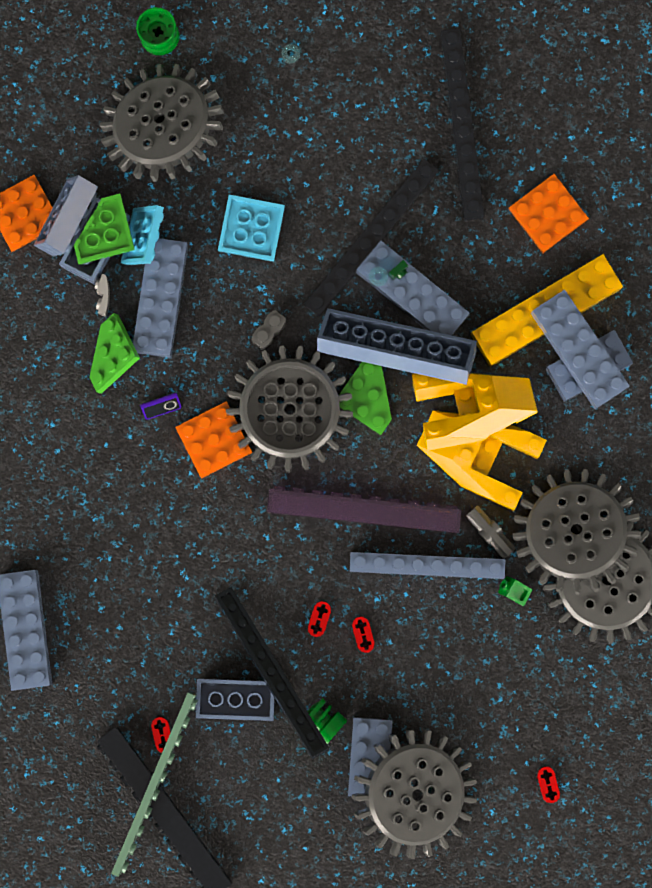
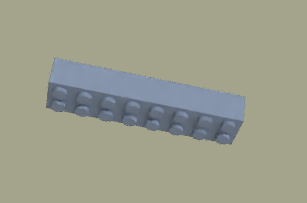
[317,308,477,385]

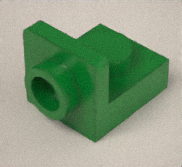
[498,576,532,607]

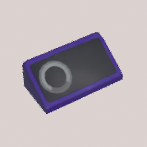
[140,393,182,420]

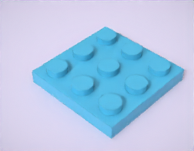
[218,195,285,262]
[121,205,164,265]

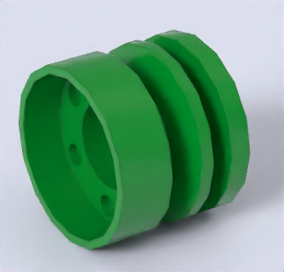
[136,7,180,56]
[307,698,347,744]

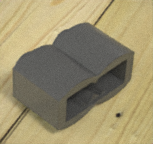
[251,310,286,351]

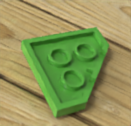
[74,194,135,264]
[89,313,140,394]
[339,362,392,436]

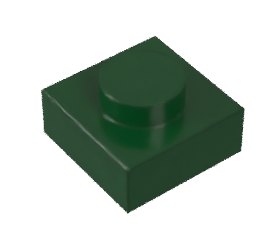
[389,260,409,281]

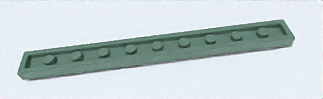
[111,691,198,877]

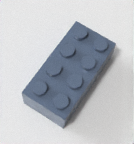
[34,175,98,256]
[59,198,131,285]
[546,330,633,402]
[196,679,275,721]
[348,717,392,796]

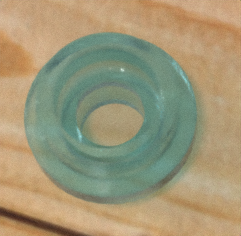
[281,44,300,63]
[369,267,388,286]

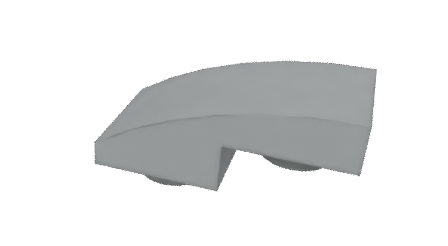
[95,274,110,317]

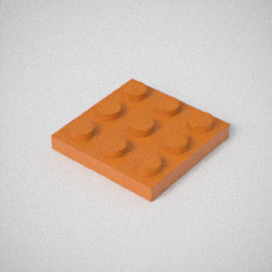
[508,174,589,253]
[0,175,53,252]
[175,401,252,479]

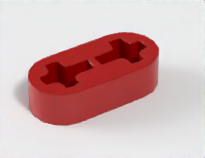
[308,601,331,637]
[352,617,374,653]
[151,717,171,753]
[537,766,560,803]

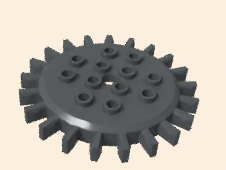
[100,64,224,182]
[226,346,353,472]
[513,469,641,595]
[543,523,652,644]
[352,729,477,859]

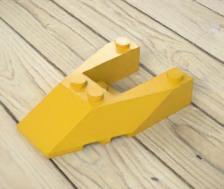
[412,373,537,451]
[417,411,547,511]

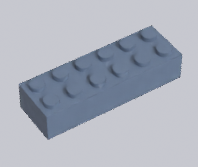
[133,238,188,358]
[356,241,470,336]
[531,290,629,409]
[0,570,53,691]

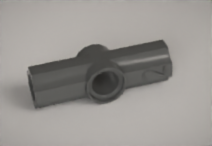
[466,505,516,559]

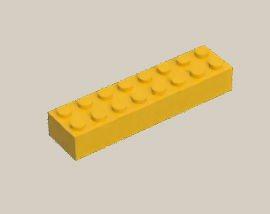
[471,254,623,367]

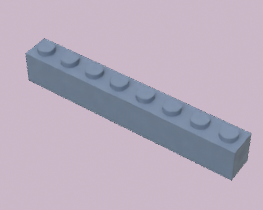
[350,552,505,579]

